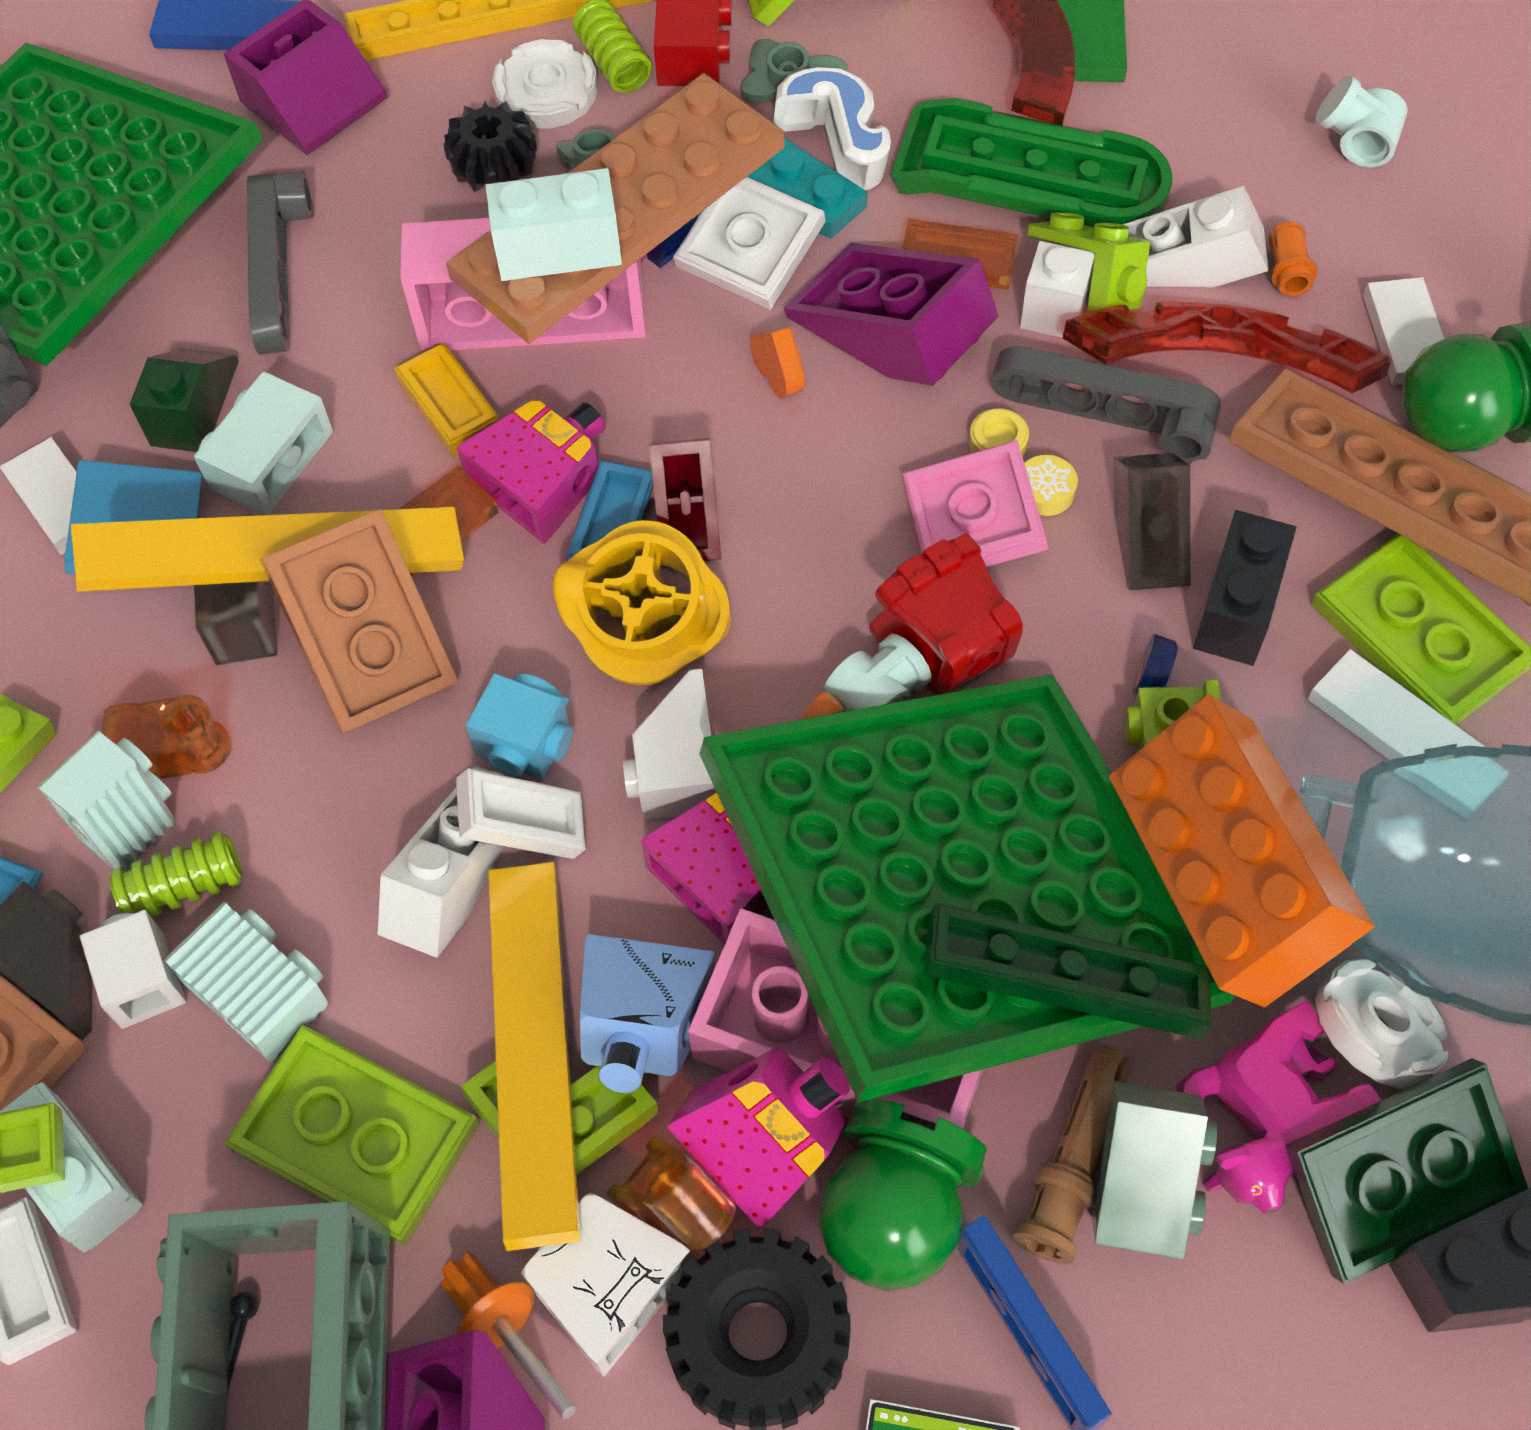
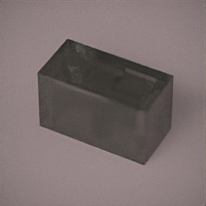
[194,514,277,665]

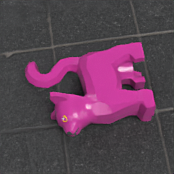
[1176,1000,1382,1215]

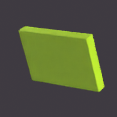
[1311,534,1531,725]
[224,1024,480,1247]

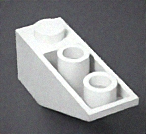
[1082,186,1268,288]
[377,765,505,958]

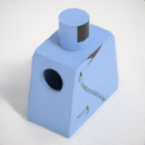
[580,934,715,1093]

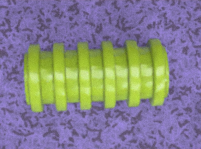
[572,0,652,93]
[110,830,243,917]

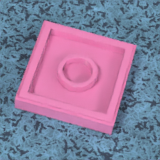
[902,440,1049,567]

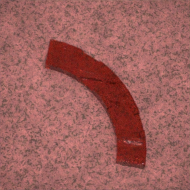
[993,0,1075,125]
[1062,301,1392,394]

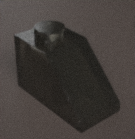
[1114,453,1191,590]
[0,881,92,1041]

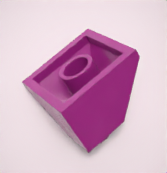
[385,1330,545,1430]

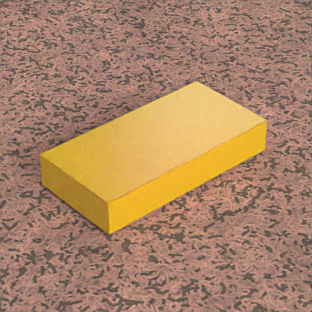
[394,342,500,457]

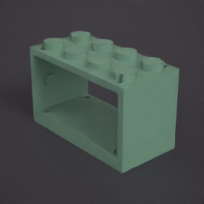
[144,1201,390,1430]

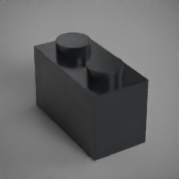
[1193,510,1297,666]

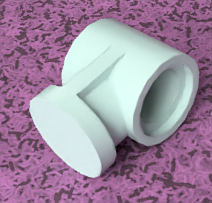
[1315,75,1408,168]
[822,634,932,712]

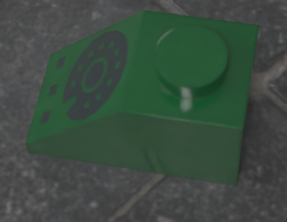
[129,348,238,452]

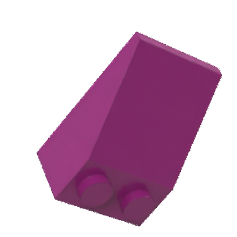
[784,243,999,386]

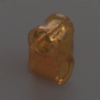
[101,695,232,779]
[606,1136,736,1251]

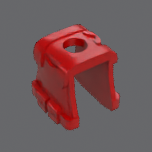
[869,533,1023,695]

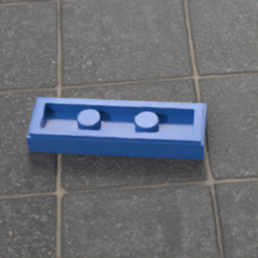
[149,0,300,50]
[958,1214,1112,1430]

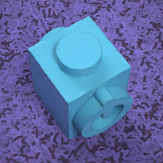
[465,673,573,780]

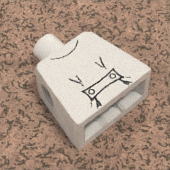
[521,1193,691,1377]

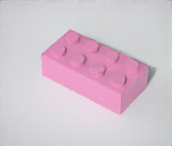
[400,217,646,352]
[688,908,984,1130]

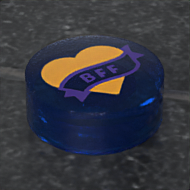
[1132,634,1178,694]

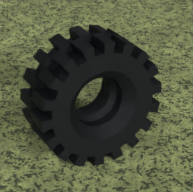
[663,1228,851,1430]

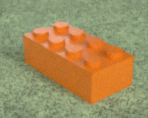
[1109,694,1376,1008]

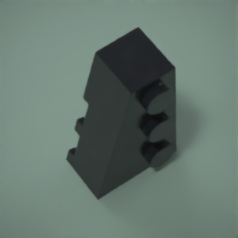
[1389,1187,1531,1333]

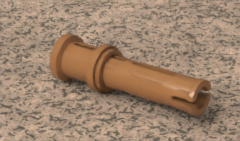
[1012,1046,1134,1264]

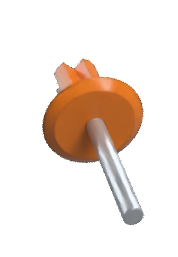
[440,1252,577,1419]

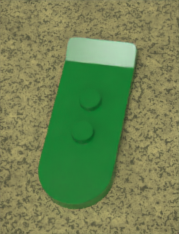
[891,98,1172,227]

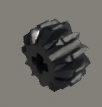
[443,100,537,192]

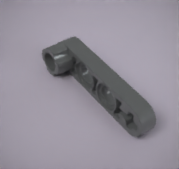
[247,171,313,355]
[991,346,1221,464]

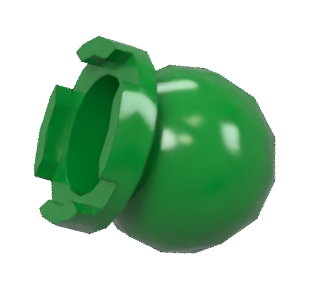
[1400,321,1531,452]
[819,1099,987,1291]

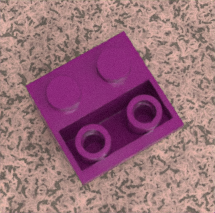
[224,0,387,155]

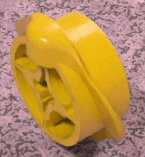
[552,520,732,685]

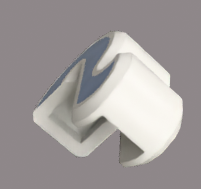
[773,67,891,190]

